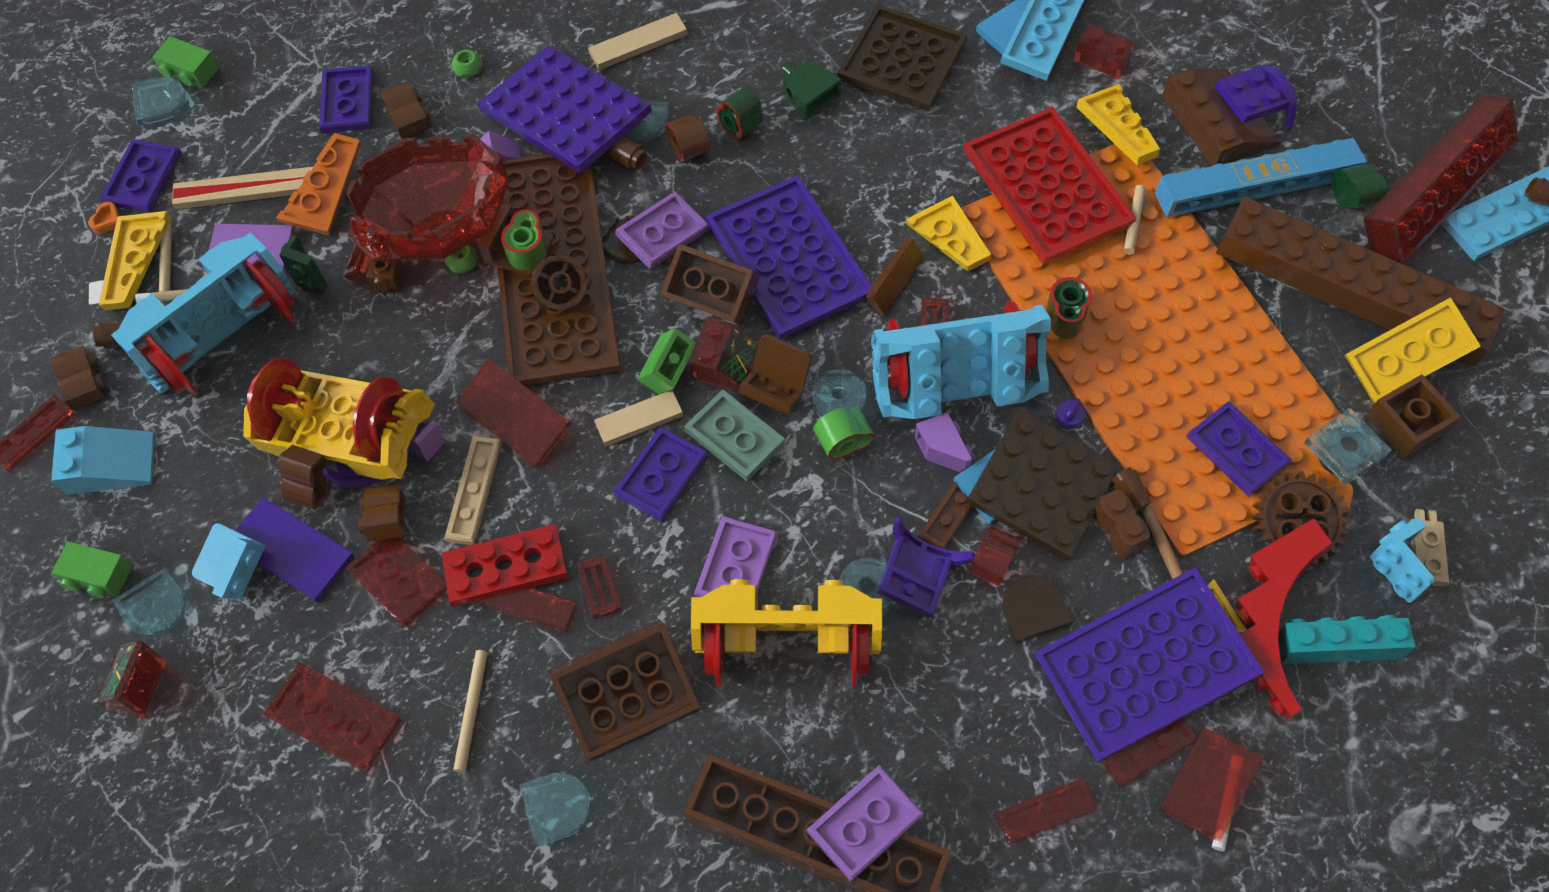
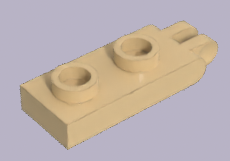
[1410,509,1449,587]

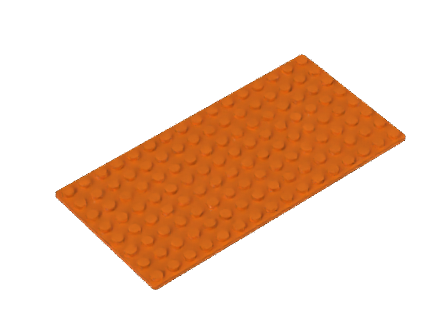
[961,144,1375,557]

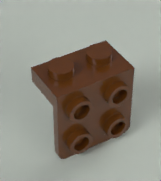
[478,203,554,277]
[738,334,812,414]

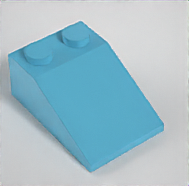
[51,426,155,495]

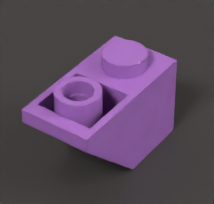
[915,412,973,472]

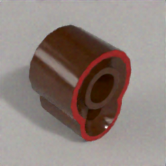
[665,113,711,162]

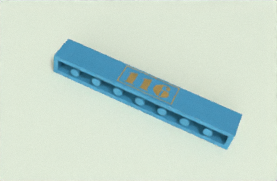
[1155,138,1367,218]

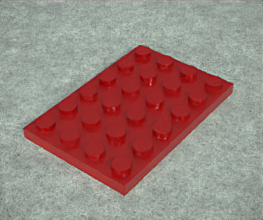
[963,106,1136,265]

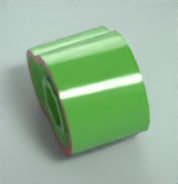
[501,209,546,270]
[813,407,876,460]

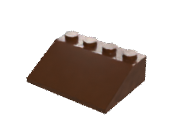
[1162,69,1281,167]
[548,620,700,760]

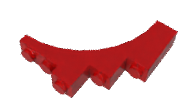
[1235,518,1332,722]

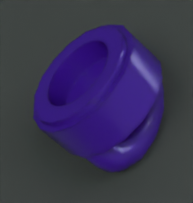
[1056,398,1086,429]

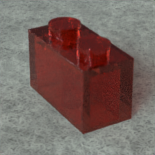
[1074,23,1135,80]

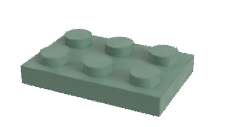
[684,389,785,481]

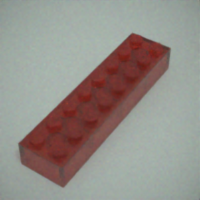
[1363,95,1519,264]

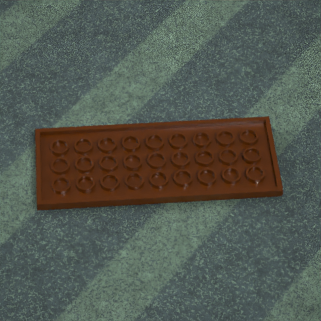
[487,153,621,388]

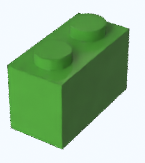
[153,36,219,89]
[637,328,697,394]
[51,541,133,598]

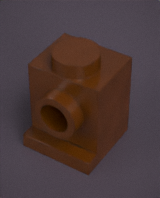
[366,248,403,291]

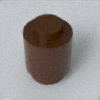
[608,136,647,170]

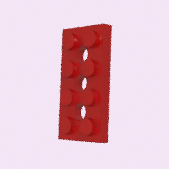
[441,524,568,608]

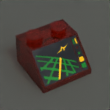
[689,317,758,392]
[96,641,167,719]

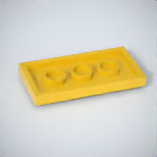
[1345,297,1481,403]

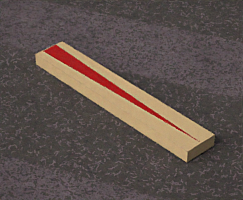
[172,166,314,210]

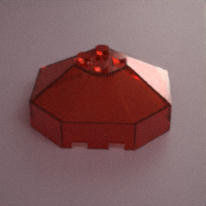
[346,134,510,261]

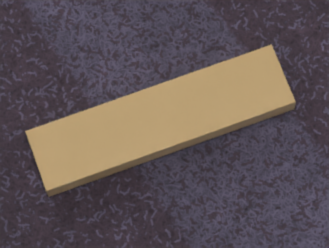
[588,13,687,70]
[445,436,502,545]

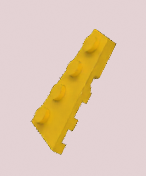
[1077,84,1160,165]
[99,211,171,310]

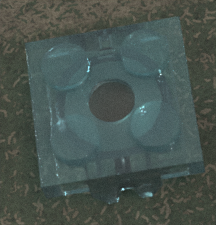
[1304,408,1391,485]

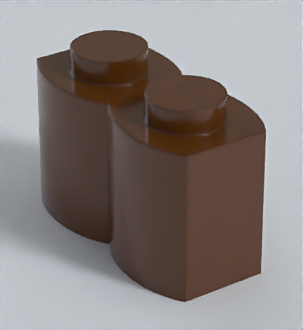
[380,82,431,139]
[51,345,107,411]
[277,445,328,510]
[358,482,406,542]
[1094,489,1150,560]

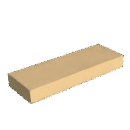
[594,390,683,447]

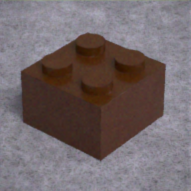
[1366,374,1461,459]

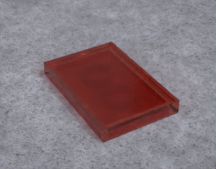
[346,537,447,628]
[1160,727,1263,842]

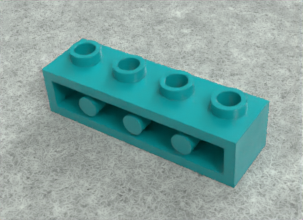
[1278,615,1415,664]

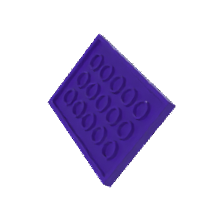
[477,45,652,173]
[706,175,873,340]
[1034,567,1264,763]

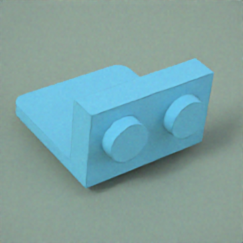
[1370,517,1435,603]
[192,523,266,599]

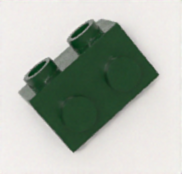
[279,235,328,294]

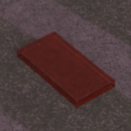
[456,358,572,468]
[263,662,401,773]

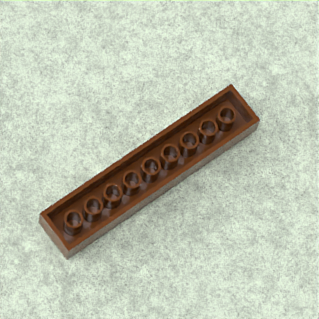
[1216,196,1505,367]

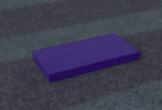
[235,497,355,603]

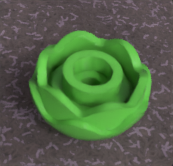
[452,50,483,79]
[445,243,479,274]

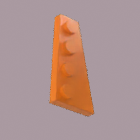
[276,133,361,236]

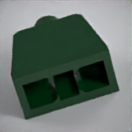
[781,61,841,121]

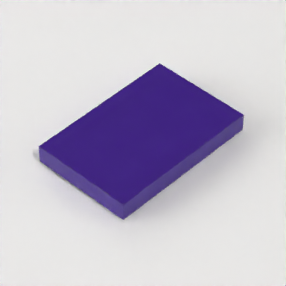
[319,65,374,133]
[100,139,182,213]
[1186,401,1292,497]
[613,426,708,523]

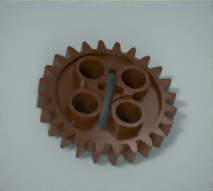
[1251,471,1351,567]

